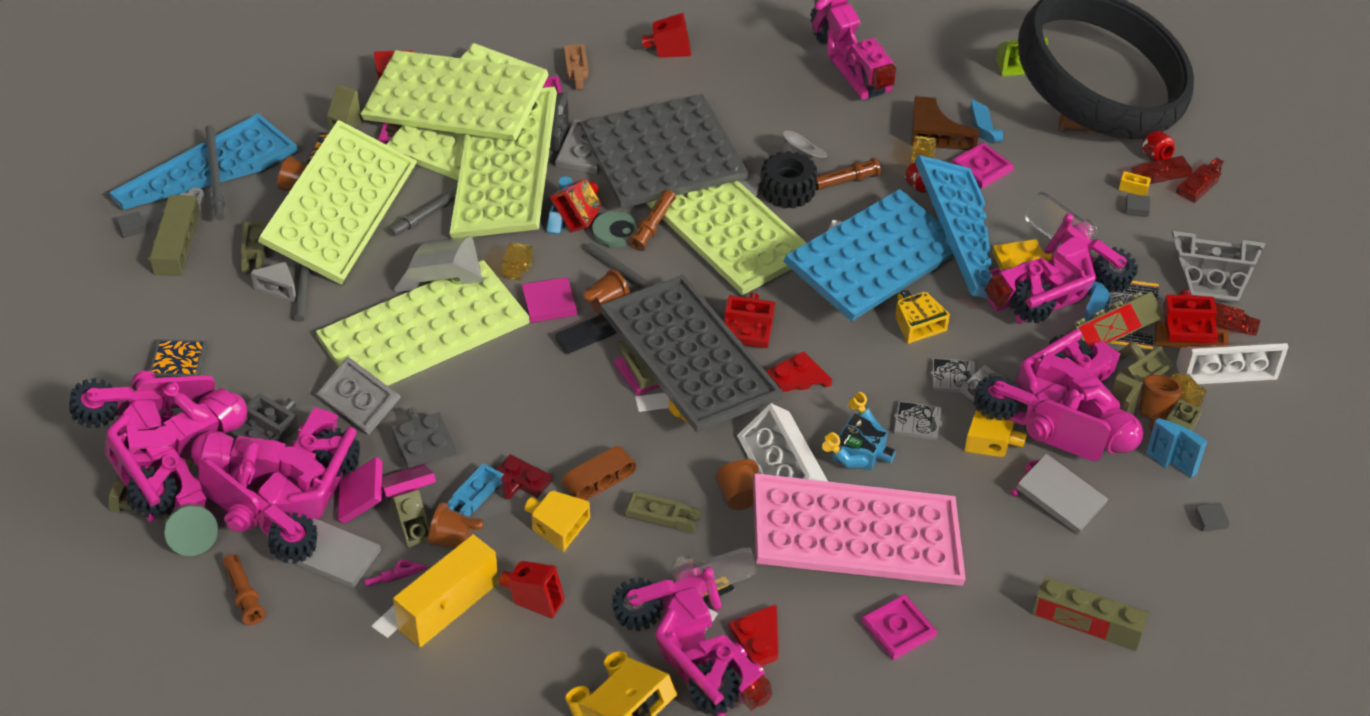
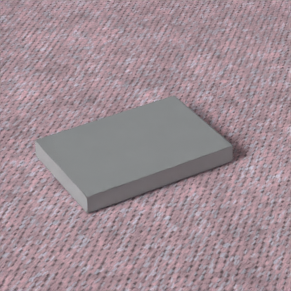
[555,119,600,174]
[317,357,401,435]
[1016,454,1108,534]
[288,518,381,589]

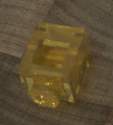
[910,136,936,164]
[502,242,533,281]
[1170,373,1206,407]

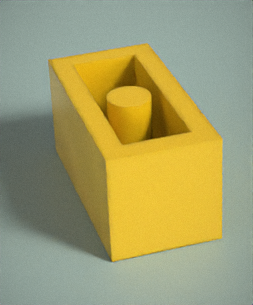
[1119,171,1151,196]

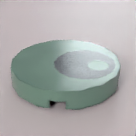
[592,211,637,248]

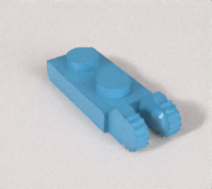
[447,463,504,517]

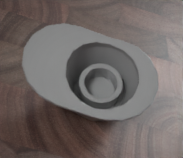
[782,130,828,159]

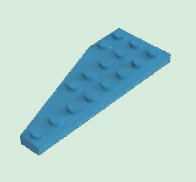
[109,113,297,210]
[915,155,994,299]

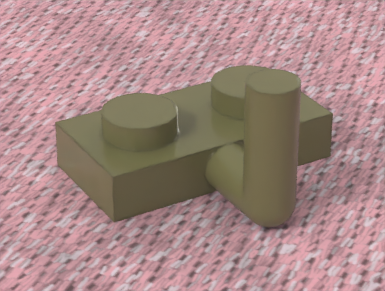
[1118,342,1174,388]

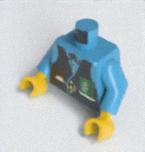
[822,392,896,470]

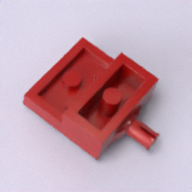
[1163,290,1218,343]
[724,292,776,348]

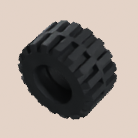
[760,151,817,208]

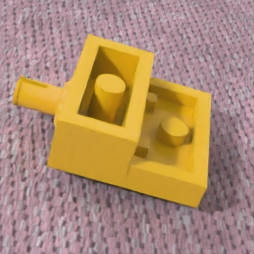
[992,239,1053,271]

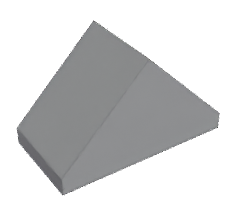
[251,262,297,303]

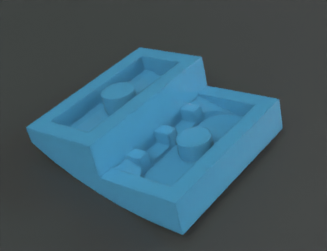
[1146,418,1208,478]

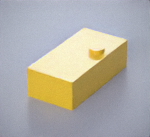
[393,534,499,648]

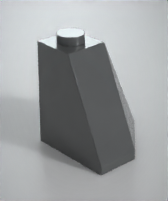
[549,92,570,153]

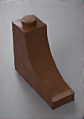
[911,96,979,150]

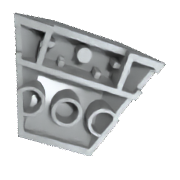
[1172,231,1266,303]
[394,236,484,292]

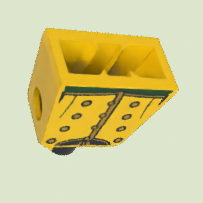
[895,290,950,344]

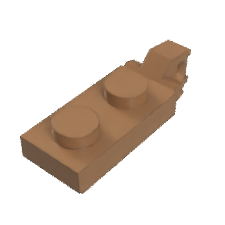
[564,44,589,89]

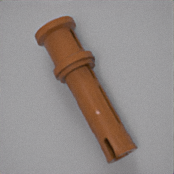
[816,157,881,190]
[627,189,676,251]
[222,554,266,625]

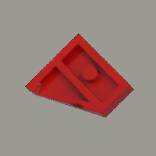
[766,351,832,392]
[729,604,778,667]

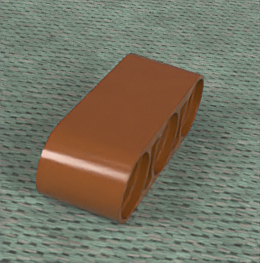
[562,446,637,500]

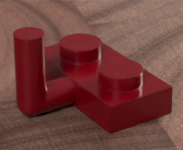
[496,454,552,500]

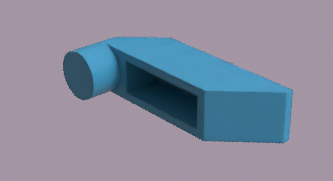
[970,99,1003,142]
[547,177,572,235]
[1084,281,1110,321]

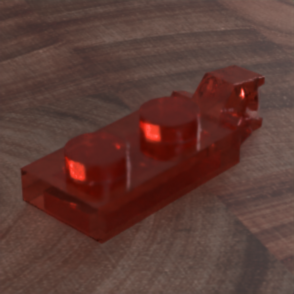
[1131,155,1193,184]
[1176,157,1224,203]
[1215,302,1261,336]

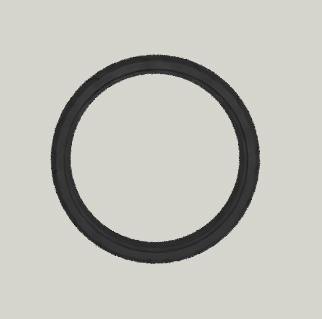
[1018,0,1194,139]

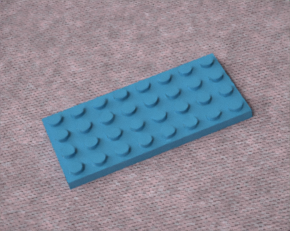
[783,189,954,322]

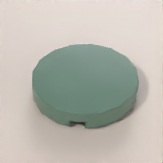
[163,503,218,556]

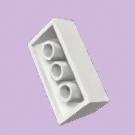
[1176,342,1289,385]
[737,403,828,482]

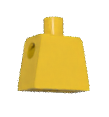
[964,410,1027,457]
[525,491,590,552]

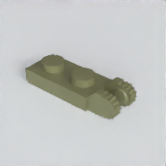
[241,221,268,273]
[617,340,657,389]
[625,491,701,533]

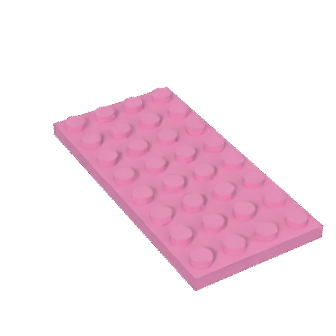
[753,473,966,586]

